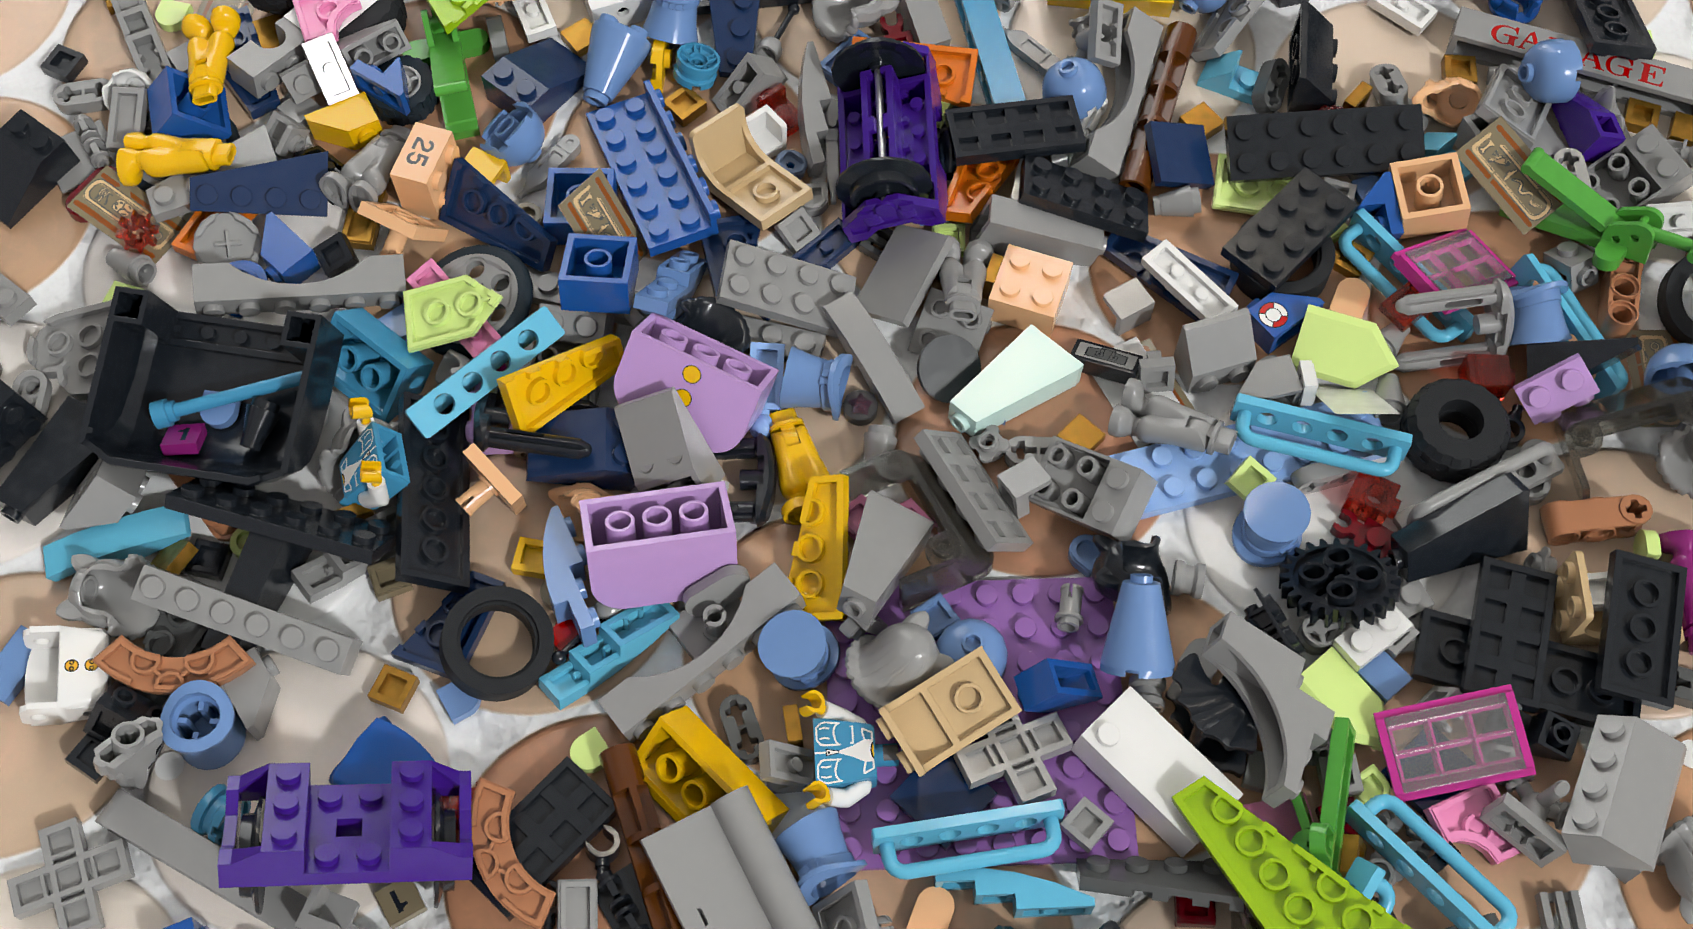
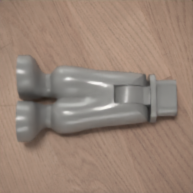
[319,125,411,212]
[938,235,994,322]
[1108,377,1238,455]

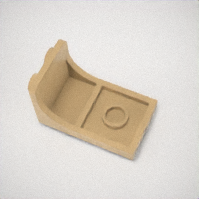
[689,103,813,231]
[1554,551,1685,645]
[876,646,1022,777]

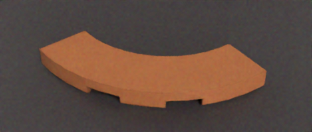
[92,635,256,696]
[471,778,557,929]

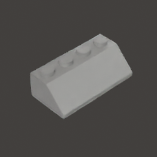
[1561,714,1687,872]

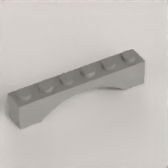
[1069,6,1164,180]
[192,254,406,317]
[598,562,806,743]
[130,564,363,676]

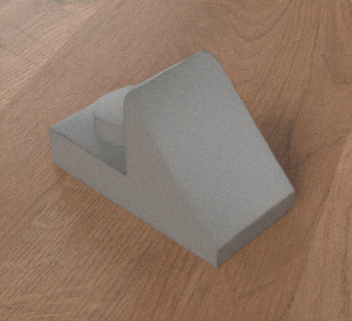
[759,739,816,794]

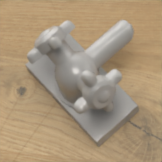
[1067,0,1124,68]
[1479,775,1570,868]

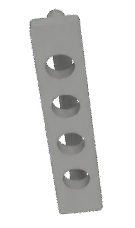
[1393,441,1565,530]

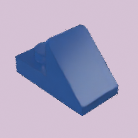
[349,57,410,116]
[1350,172,1404,240]

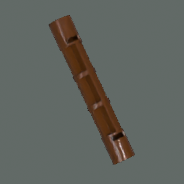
[1118,21,1197,196]
[599,743,682,929]

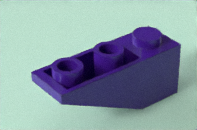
[1551,90,1626,163]

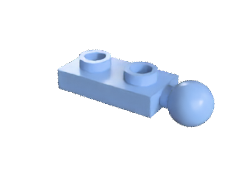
[749,342,785,439]

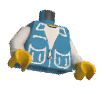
[335,397,410,510]
[799,690,899,810]

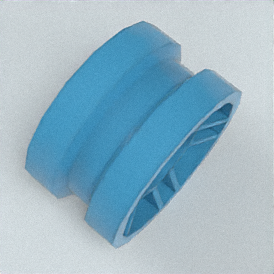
[673,42,720,91]
[190,784,251,846]

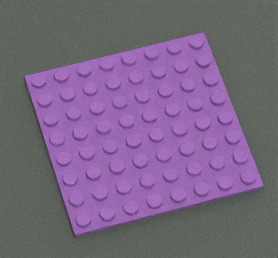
[825,577,1139,871]

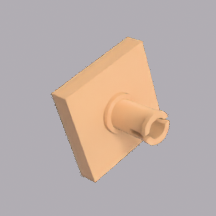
[357,200,449,255]
[455,443,527,517]

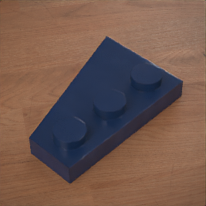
[700,215,760,298]
[391,570,506,679]

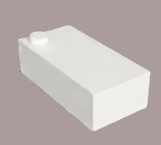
[1071,686,1243,858]

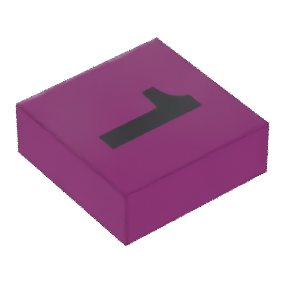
[160,423,207,456]

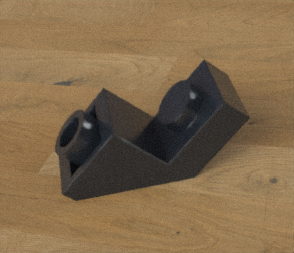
[1482,708,1581,762]

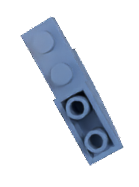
[633,250,707,320]
[543,505,601,648]

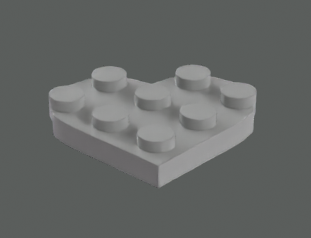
[26,300,112,401]

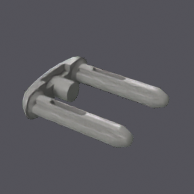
[1393,278,1515,373]

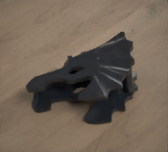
[1165,619,1263,778]

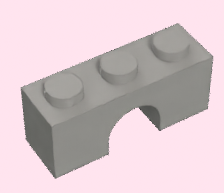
[226,17,306,99]

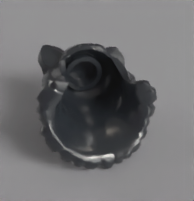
[675,296,751,353]
[1092,535,1172,617]

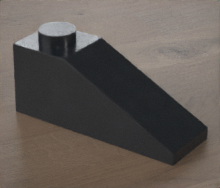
[1527,337,1642,379]

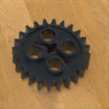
[1278,538,1401,630]

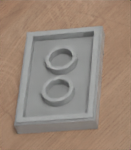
[1474,63,1552,149]
[857,225,954,328]

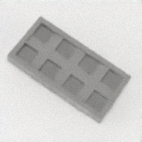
[716,239,857,339]
[914,429,1033,552]

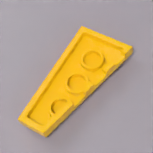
[496,334,624,432]
[787,474,849,621]

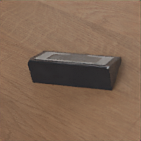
[1071,339,1143,385]

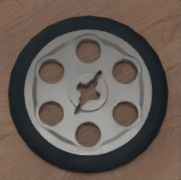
[431,245,533,359]

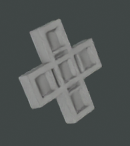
[953,712,1074,805]
[7,817,135,929]

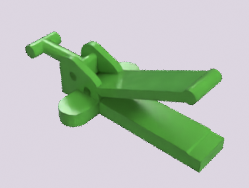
[402,9,490,140]
[1499,147,1693,271]
[1291,717,1356,878]

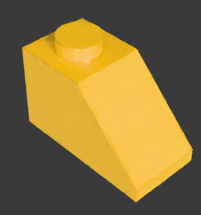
[304,91,382,150]

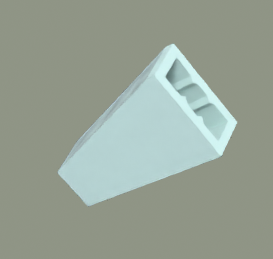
[948,324,1084,437]

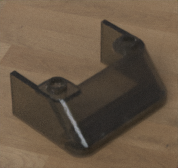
[1554,377,1693,500]
[839,449,994,612]

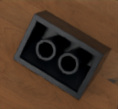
[1287,1,1338,112]

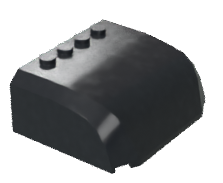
[77,286,344,486]

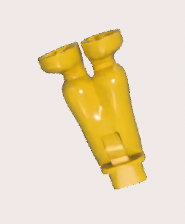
[181,6,241,106]
[116,132,236,187]
[769,408,830,525]

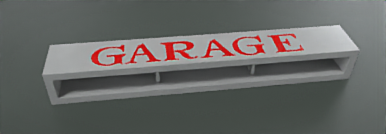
[1445,7,1693,117]

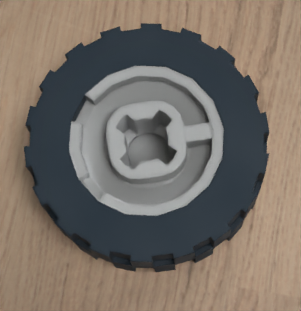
[365,55,439,126]

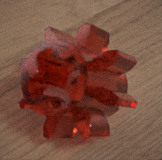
[115,210,160,254]

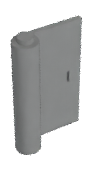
[640,785,820,929]

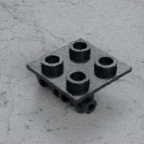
[1244,588,1306,665]
[597,863,652,929]

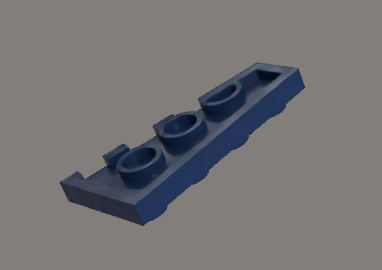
[709,0,760,78]
[210,5,281,120]
[190,151,328,217]
[439,157,558,272]
[1103,233,1240,321]

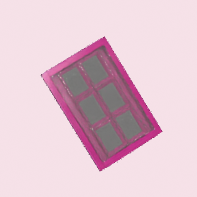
[1390,229,1519,315]
[1373,684,1536,802]

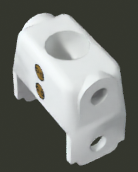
[19,625,112,726]

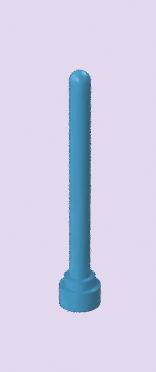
[149,371,302,429]

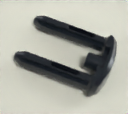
[473,386,600,460]
[713,433,777,527]

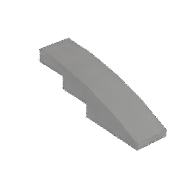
[110,0,173,81]
[798,41,832,177]
[822,291,925,424]
[291,504,397,604]

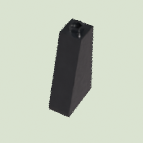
[0,396,99,526]
[1387,472,1530,583]
[200,532,313,652]

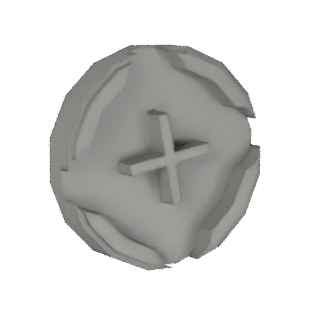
[193,212,262,264]

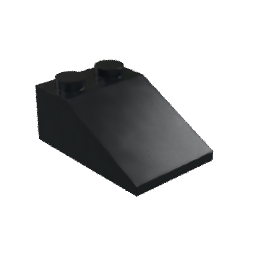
[0,109,80,229]

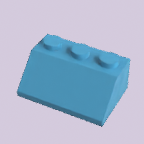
[330,307,434,424]

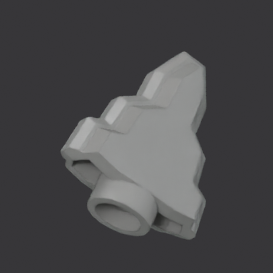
[93,716,163,790]

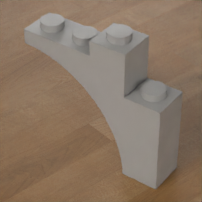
[1201,611,1335,809]

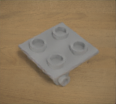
[57,114,117,194]
[908,287,994,355]

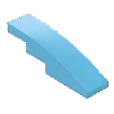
[43,506,191,582]
[538,603,680,710]
[933,868,1095,918]

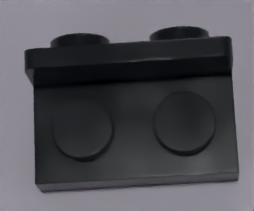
[83,681,165,769]

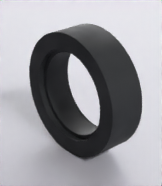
[1230,214,1336,300]
[1657,256,1693,344]
[439,586,554,702]

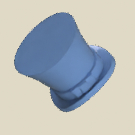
[642,0,700,45]
[1509,280,1572,346]
[779,346,853,421]
[1232,482,1311,567]
[758,610,840,691]
[160,680,246,770]
[775,807,868,906]

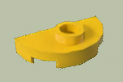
[650,39,673,94]

